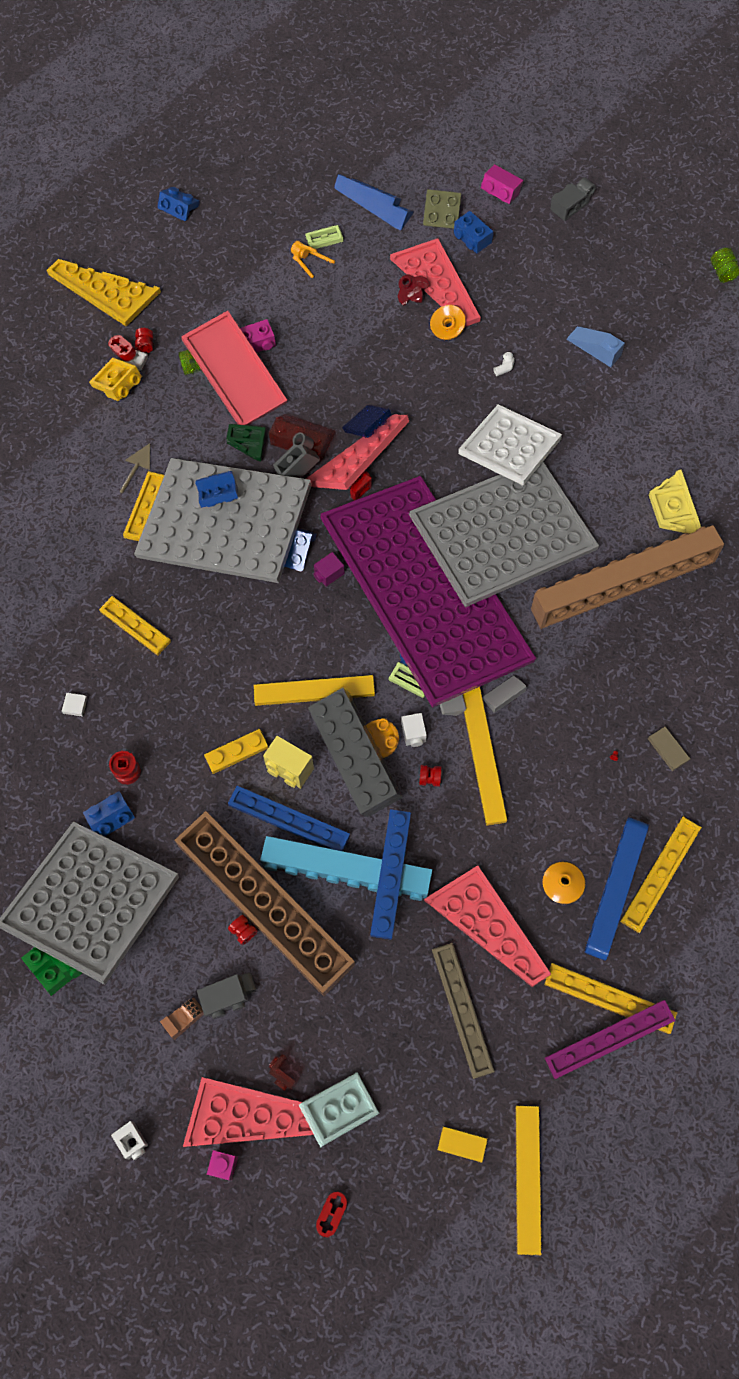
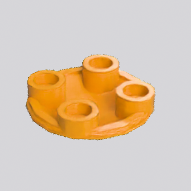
[366,719,399,758]

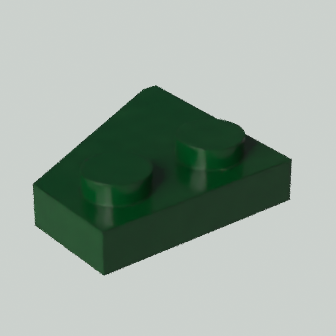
[226,424,266,462]

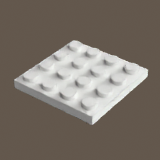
[459,405,562,485]

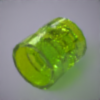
[710,248,739,283]
[178,350,202,375]

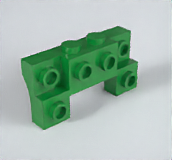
[21,947,82,996]

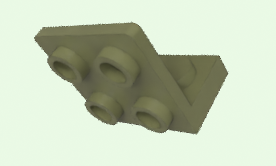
[423,189,462,229]

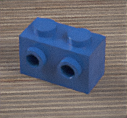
[454,211,493,254]

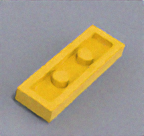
[204,729,268,774]

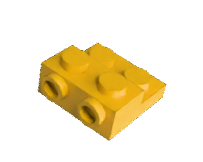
[89,358,142,401]

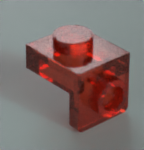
[269,1054,297,1091]

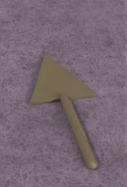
[120,443,150,493]

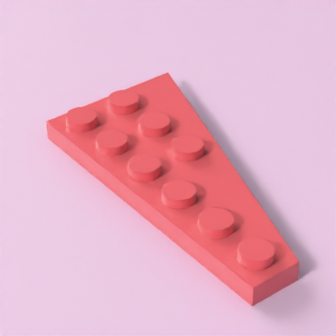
[390,238,481,327]
[306,414,409,490]
[424,866,551,987]
[183,1077,314,1147]

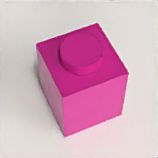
[207,1150,238,1180]

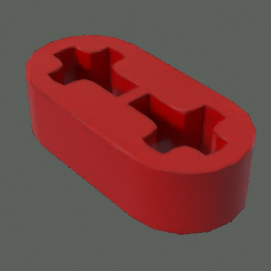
[108,335,136,361]
[316,1192,347,1237]

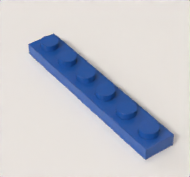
[228,786,350,852]
[370,809,411,940]

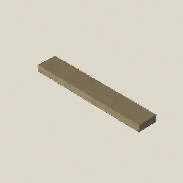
[432,943,494,1079]

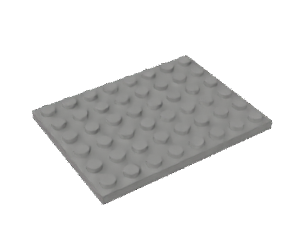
[134,458,312,583]
[409,462,599,607]

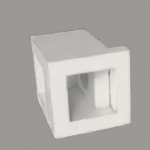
[111,1121,148,1160]

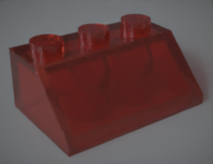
[269,414,335,462]

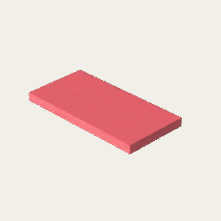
[182,311,287,425]

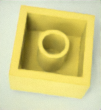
[263,736,314,789]

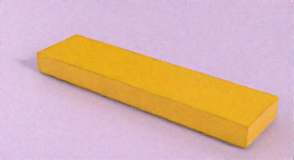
[123,471,164,541]
[99,596,171,656]

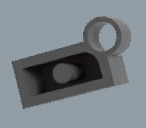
[550,177,596,221]
[273,432,320,478]
[197,973,257,1019]

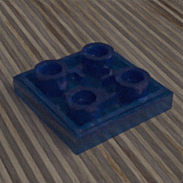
[342,405,392,438]

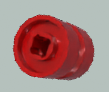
[109,751,141,785]

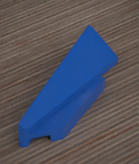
[334,174,413,230]

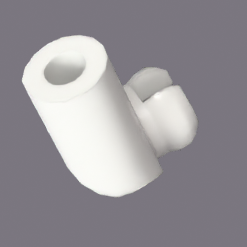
[493,352,515,376]

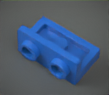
[158,187,199,221]
[195,471,238,508]
[83,791,135,837]

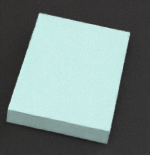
[299,1073,379,1147]

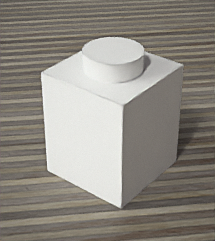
[401,713,427,747]

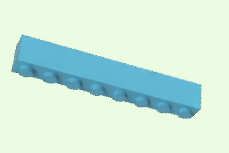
[260,836,432,901]

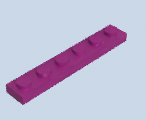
[544,1000,675,1079]

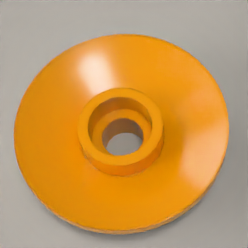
[430,305,466,340]
[543,862,585,904]

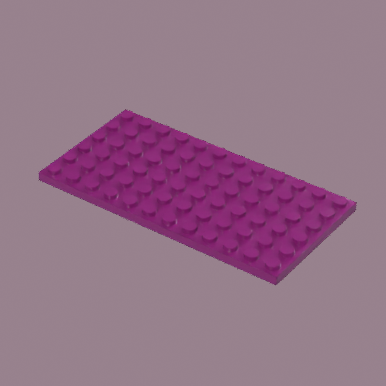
[320,476,536,708]

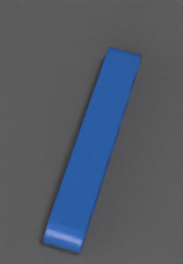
[584,817,649,961]

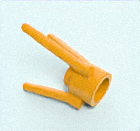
[291,241,335,278]

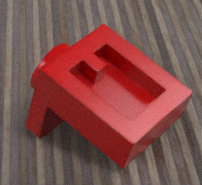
[350,471,372,501]

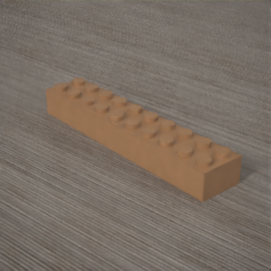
[531,525,724,629]
[175,811,355,996]

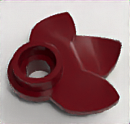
[398,275,431,306]

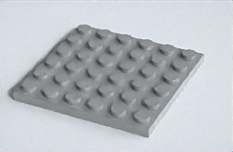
[0,821,179,985]

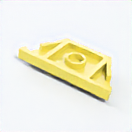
[649,470,701,534]

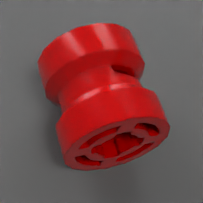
[135,328,153,353]
[419,765,441,787]
[228,915,258,945]

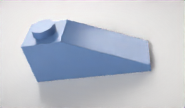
[567,326,625,367]

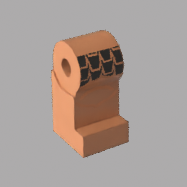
[160,998,204,1040]

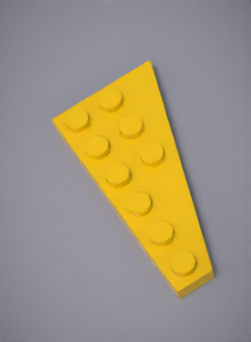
[47,259,161,326]

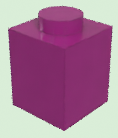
[313,552,344,587]

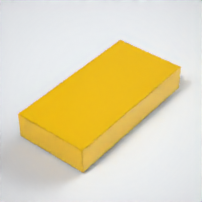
[437,1127,487,1163]

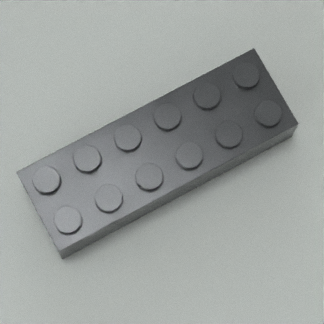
[308,688,403,817]

